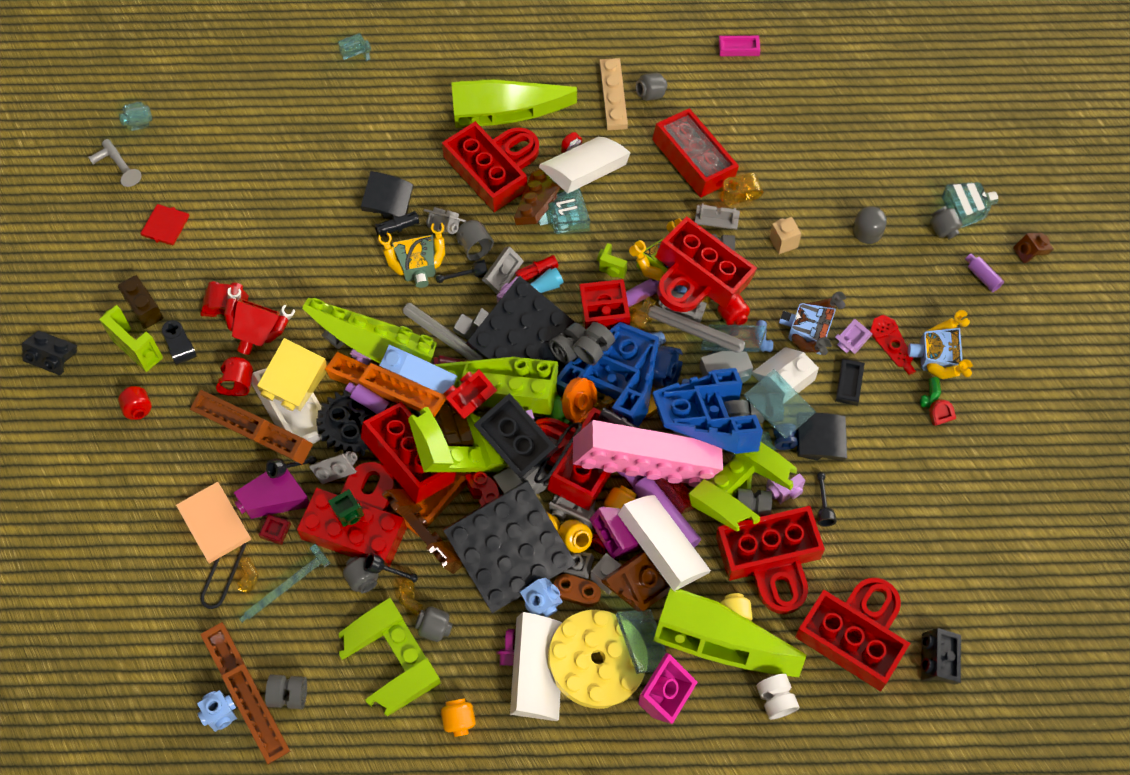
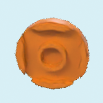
[562,377,597,423]

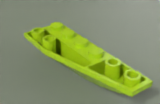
[451,79,577,128]
[302,298,437,363]
[433,357,558,415]
[653,587,807,677]

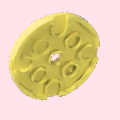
[548,610,647,709]

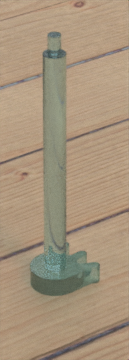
[239,544,330,622]

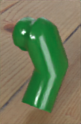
[919,377,941,409]

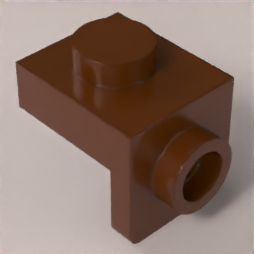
[1013,232,1054,263]

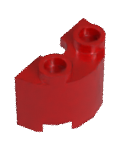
[201,281,249,317]
[443,369,498,420]
[465,471,499,508]

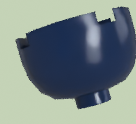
[652,346,683,389]

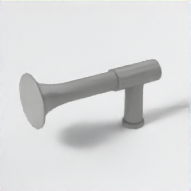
[88,139,142,187]

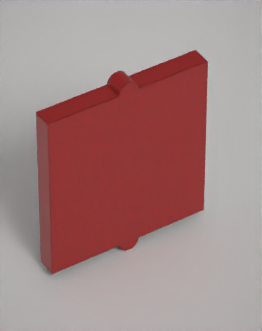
[140,204,190,246]

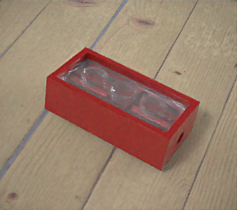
[652,108,739,198]

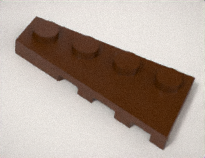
[514,169,563,225]

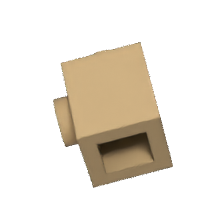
[769,217,801,254]

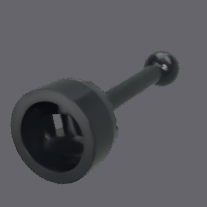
[436,259,488,283]
[266,456,317,478]
[816,472,837,527]
[363,553,418,583]

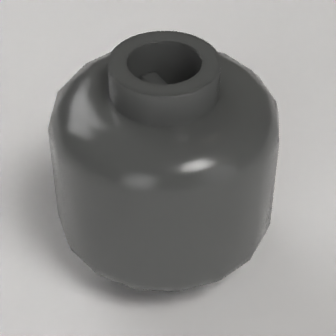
[636,72,667,101]
[930,206,963,240]
[343,556,379,593]
[415,607,453,642]

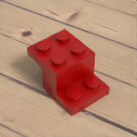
[579,279,630,330]

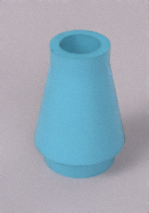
[530,268,564,293]

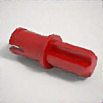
[515,255,559,281]

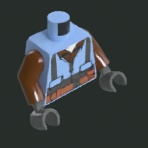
[779,291,846,355]

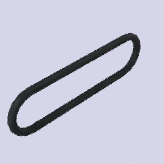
[534,422,582,484]
[200,542,247,609]

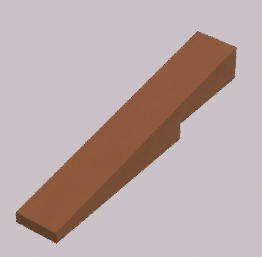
[190,389,313,465]
[200,622,291,765]

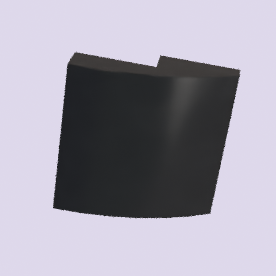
[361,171,414,220]
[796,412,847,462]

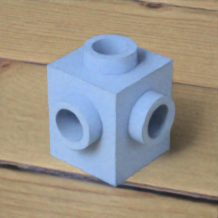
[520,578,563,617]
[197,690,237,732]

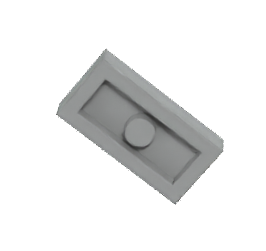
[482,246,524,294]

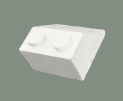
[752,347,819,404]

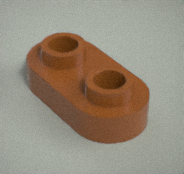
[554,574,601,607]

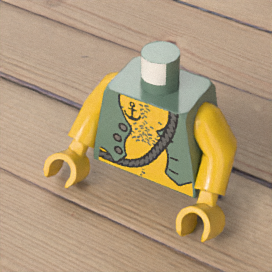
[378,223,445,288]

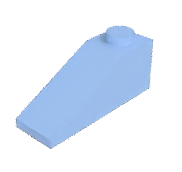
[379,345,458,394]

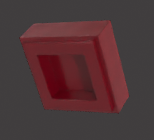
[259,514,291,545]

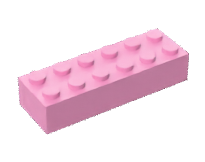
[573,420,723,487]

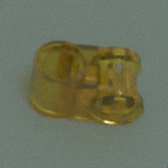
[720,172,764,205]

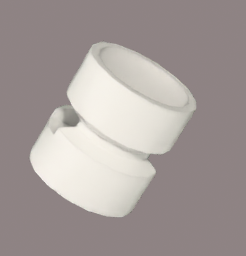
[756,674,800,720]

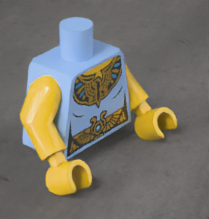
[908,310,973,379]

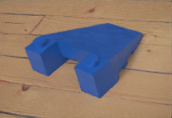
[557,322,659,427]
[652,368,763,454]

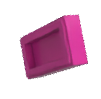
[718,35,760,56]

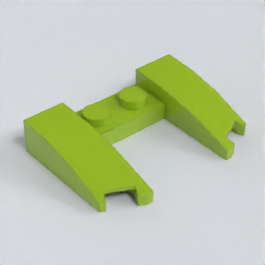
[408,407,508,472]
[689,442,797,531]
[339,598,441,716]

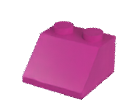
[639,653,697,724]

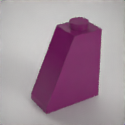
[234,469,309,519]
[589,507,642,559]

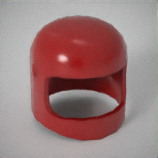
[216,357,253,396]

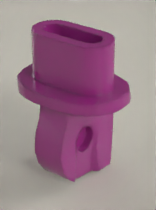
[497,628,515,666]

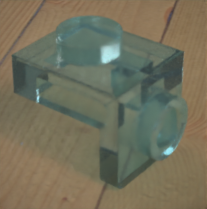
[338,33,372,61]

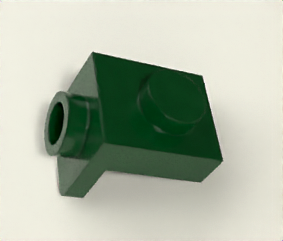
[328,489,364,527]

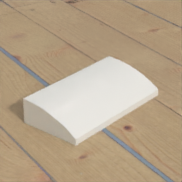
[539,137,630,193]
[251,368,321,444]
[618,495,711,591]
[510,612,562,721]

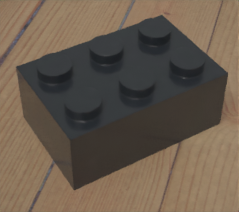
[474,393,559,480]

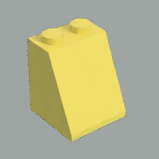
[257,338,327,411]

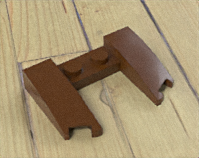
[382,489,464,574]

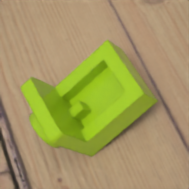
[597,243,627,279]

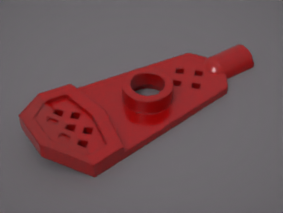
[870,314,916,375]

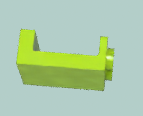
[99,305,163,372]

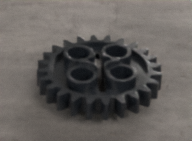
[316,389,377,456]

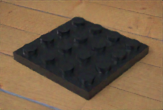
[465,276,576,372]
[443,480,576,613]

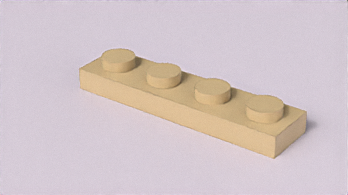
[600,58,628,130]

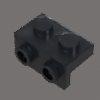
[22,330,77,375]

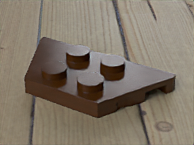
[601,550,670,612]

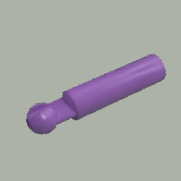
[618,472,701,547]

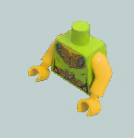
[629,218,682,281]

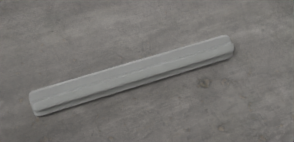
[403,303,485,361]
[648,305,745,353]

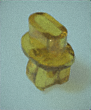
[630,297,656,329]

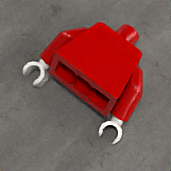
[224,287,295,355]

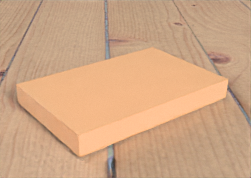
[176,482,252,564]

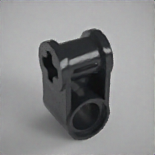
[162,320,197,366]

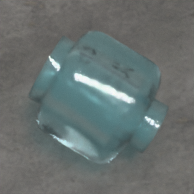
[119,101,152,131]

